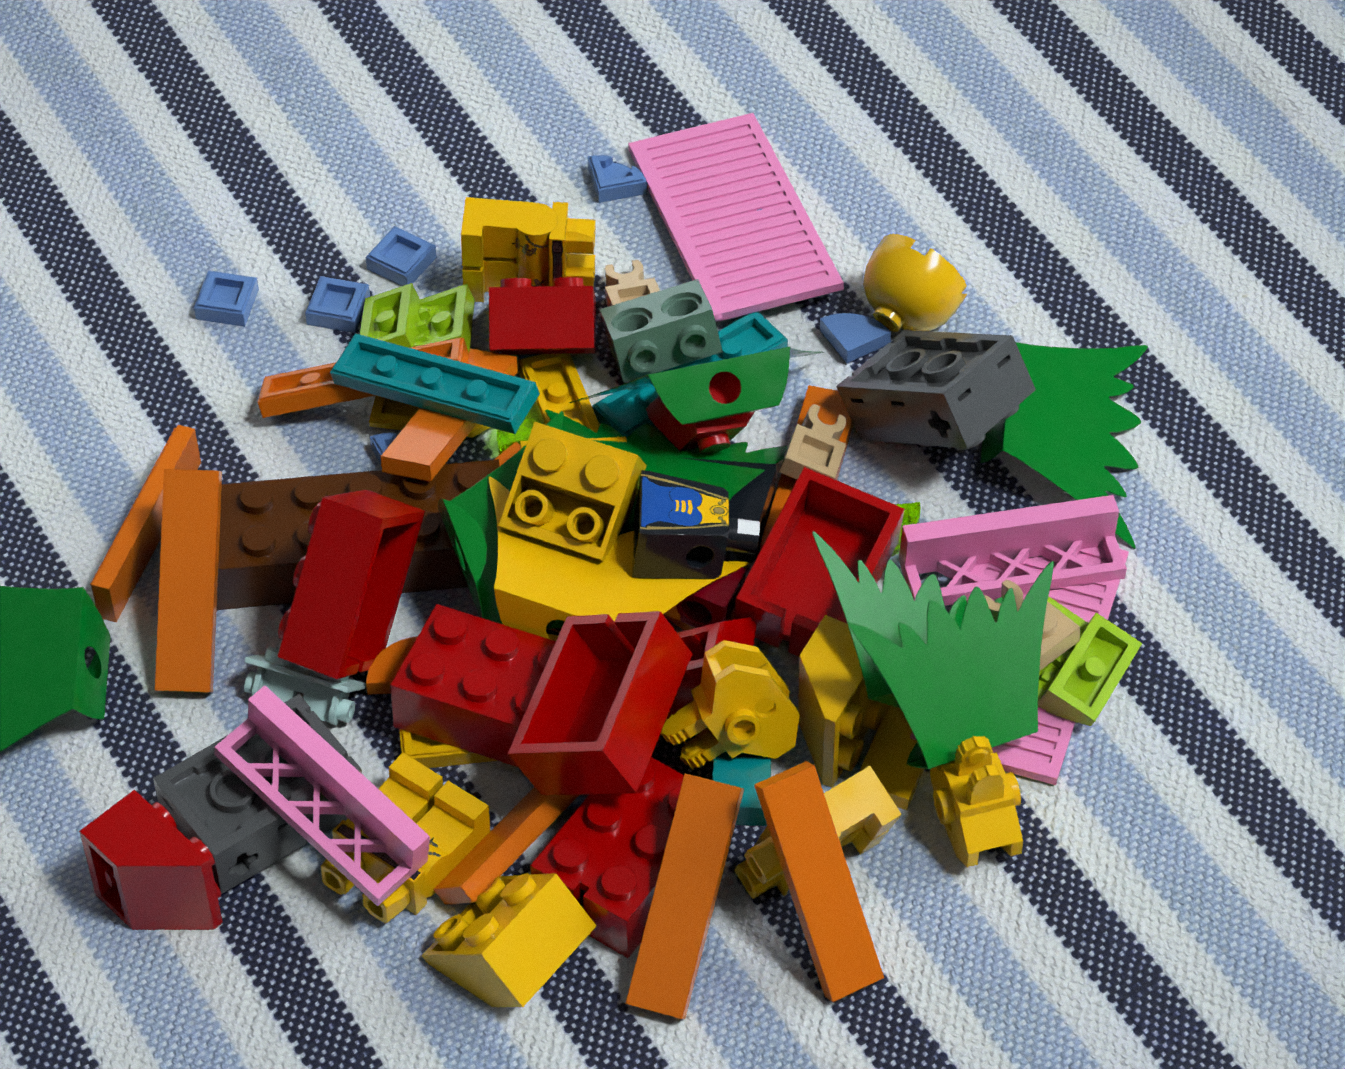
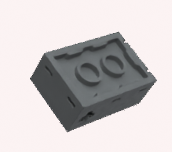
[836,330,1036,450]
[153,694,362,894]

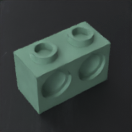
[599,279,723,382]

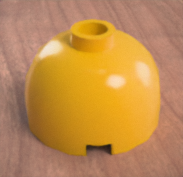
[863,233,967,332]

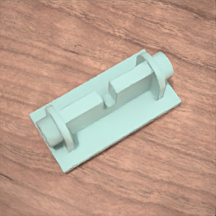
[244,647,366,725]

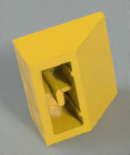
[498,421,647,561]
[798,615,888,788]
[421,873,597,1007]

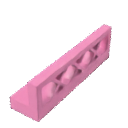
[899,495,1127,606]
[214,685,430,906]

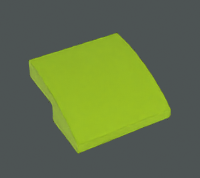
[360,283,475,352]
[1038,596,1142,726]

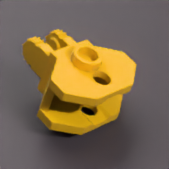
[661,640,800,769]
[930,736,1023,867]

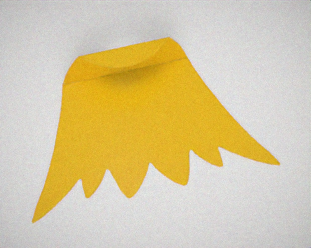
[488,476,748,641]

